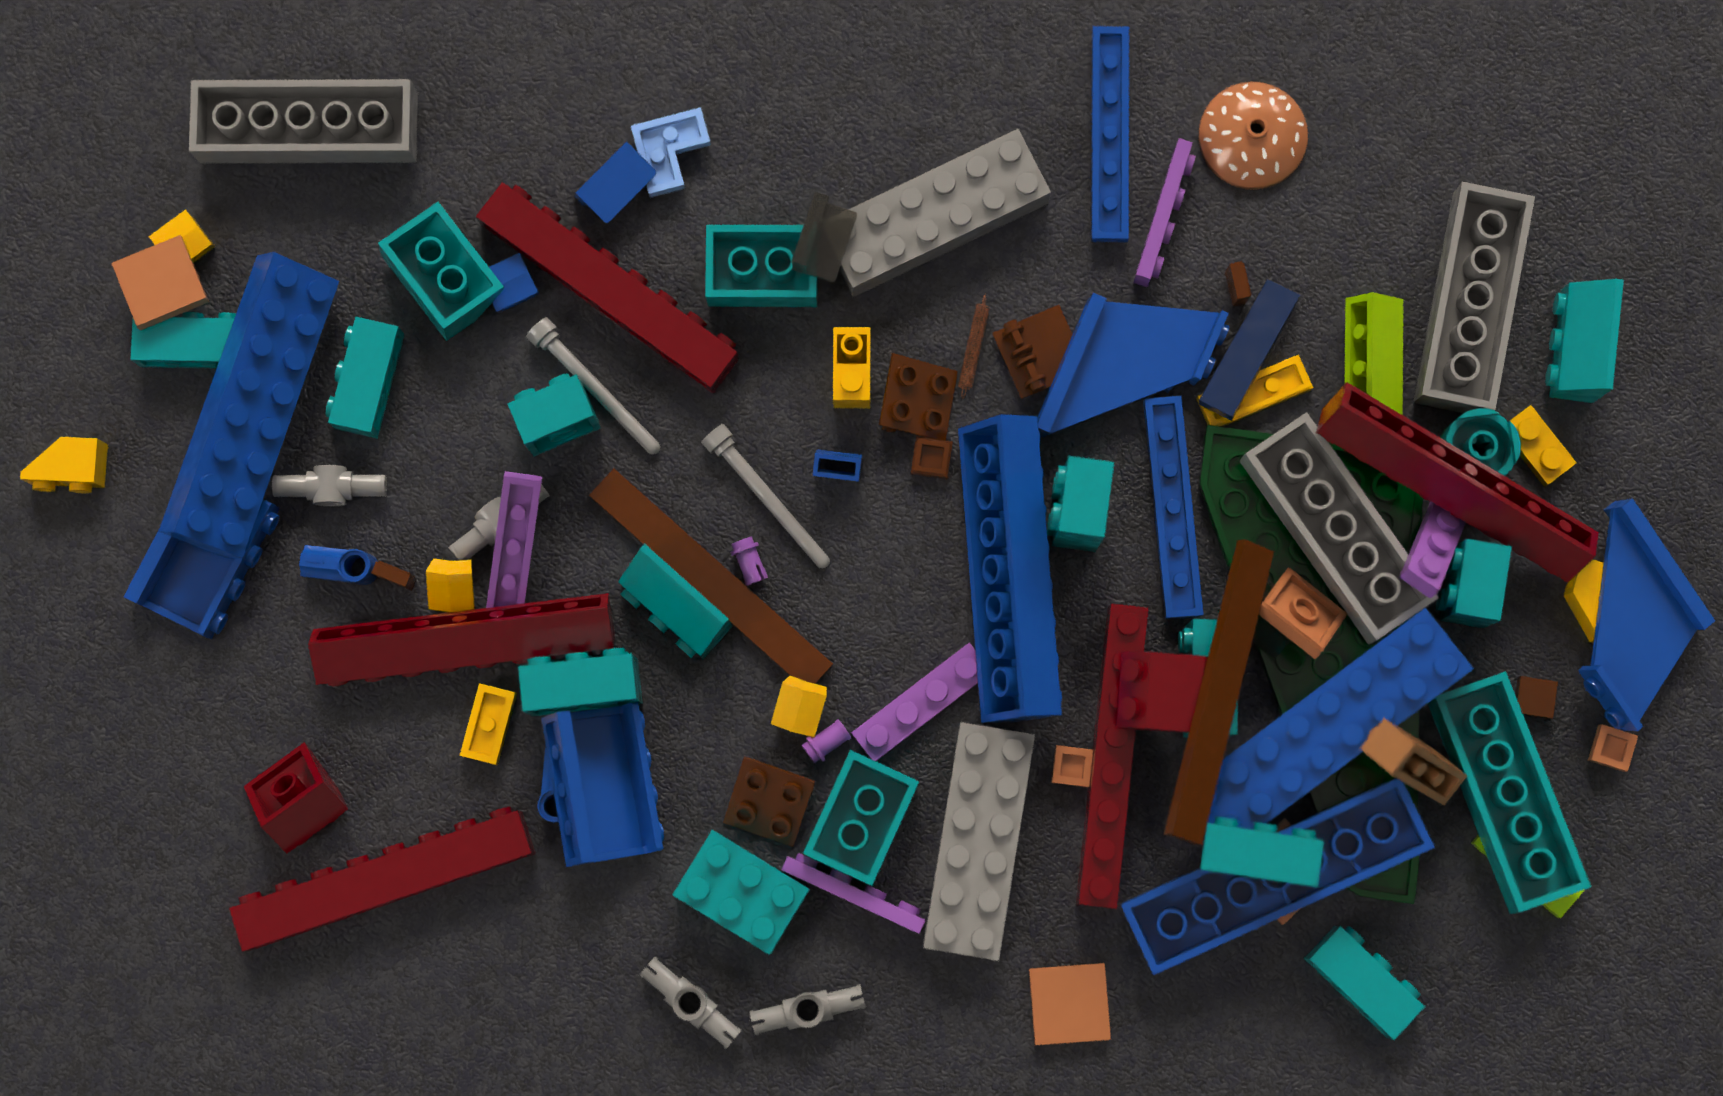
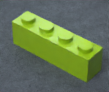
[1345,292,1403,415]

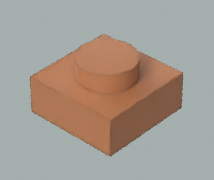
[1588,724,1638,772]
[1051,745,1093,788]

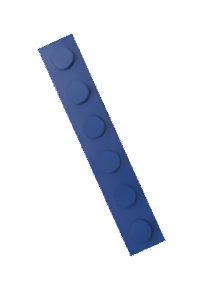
[1091,26,1129,242]
[1143,396,1204,619]

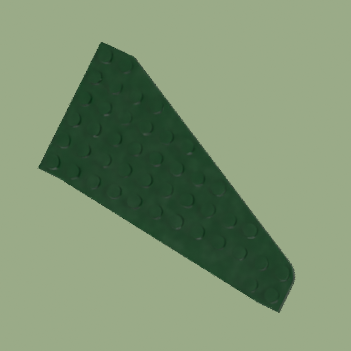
[1198,425,1423,904]

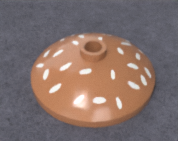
[1198,82,1308,189]

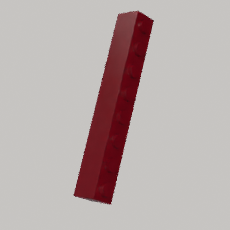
[476,182,739,394]
[1316,382,1599,582]
[308,593,615,686]
[1076,603,1148,909]
[229,806,536,952]

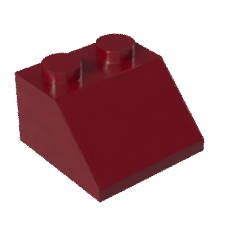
[1117,651,1208,733]
[244,742,348,854]

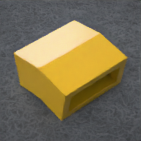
[149,209,215,263]
[426,559,474,612]
[771,676,827,737]

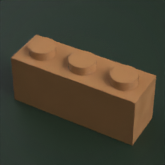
[1360,718,1467,805]

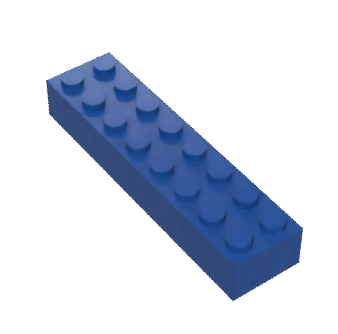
[158,252,339,558]
[958,414,1062,723]
[1207,608,1473,830]
[1121,778,1435,975]

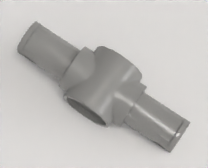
[272,465,387,506]
[448,484,549,561]
[639,957,742,1049]
[750,984,866,1035]

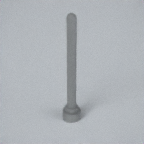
[526,317,660,455]
[701,423,830,569]

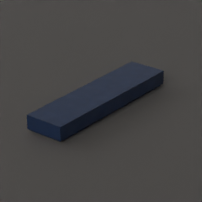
[1199,279,1300,421]

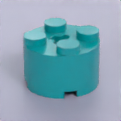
[1440,408,1521,476]

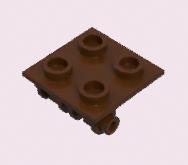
[992,305,1072,399]
[879,353,958,441]
[723,756,815,847]

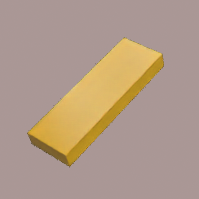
[1196,355,1313,427]

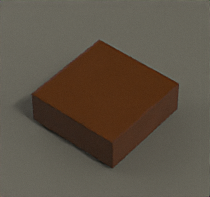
[1225,261,1251,307]
[911,436,953,479]
[371,560,417,591]
[1515,676,1558,719]

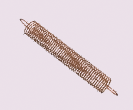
[958,295,990,399]

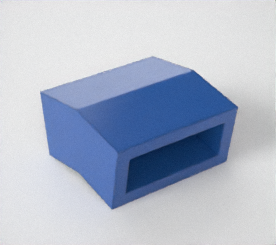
[489,253,539,313]
[812,449,863,482]

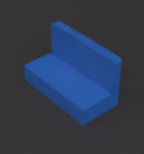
[574,141,657,223]

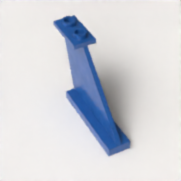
[1037,293,1229,438]
[1578,498,1715,731]

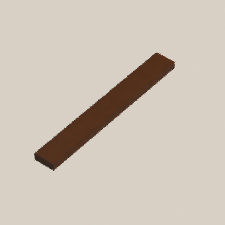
[589,468,833,684]
[1164,539,1274,845]

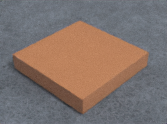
[112,235,209,330]
[1259,567,1347,659]
[1029,963,1111,1045]

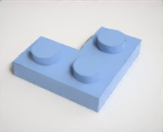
[631,107,711,198]

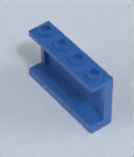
[124,500,280,640]
[541,702,664,867]

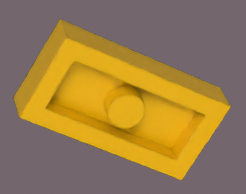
[1510,405,1577,487]
[460,683,517,766]

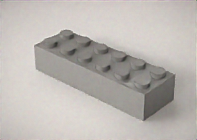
[189,79,418,163]
[820,129,1051,297]
[1413,182,1535,413]
[1240,412,1438,645]
[923,722,1035,961]

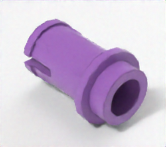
[731,536,768,586]
[802,719,851,764]

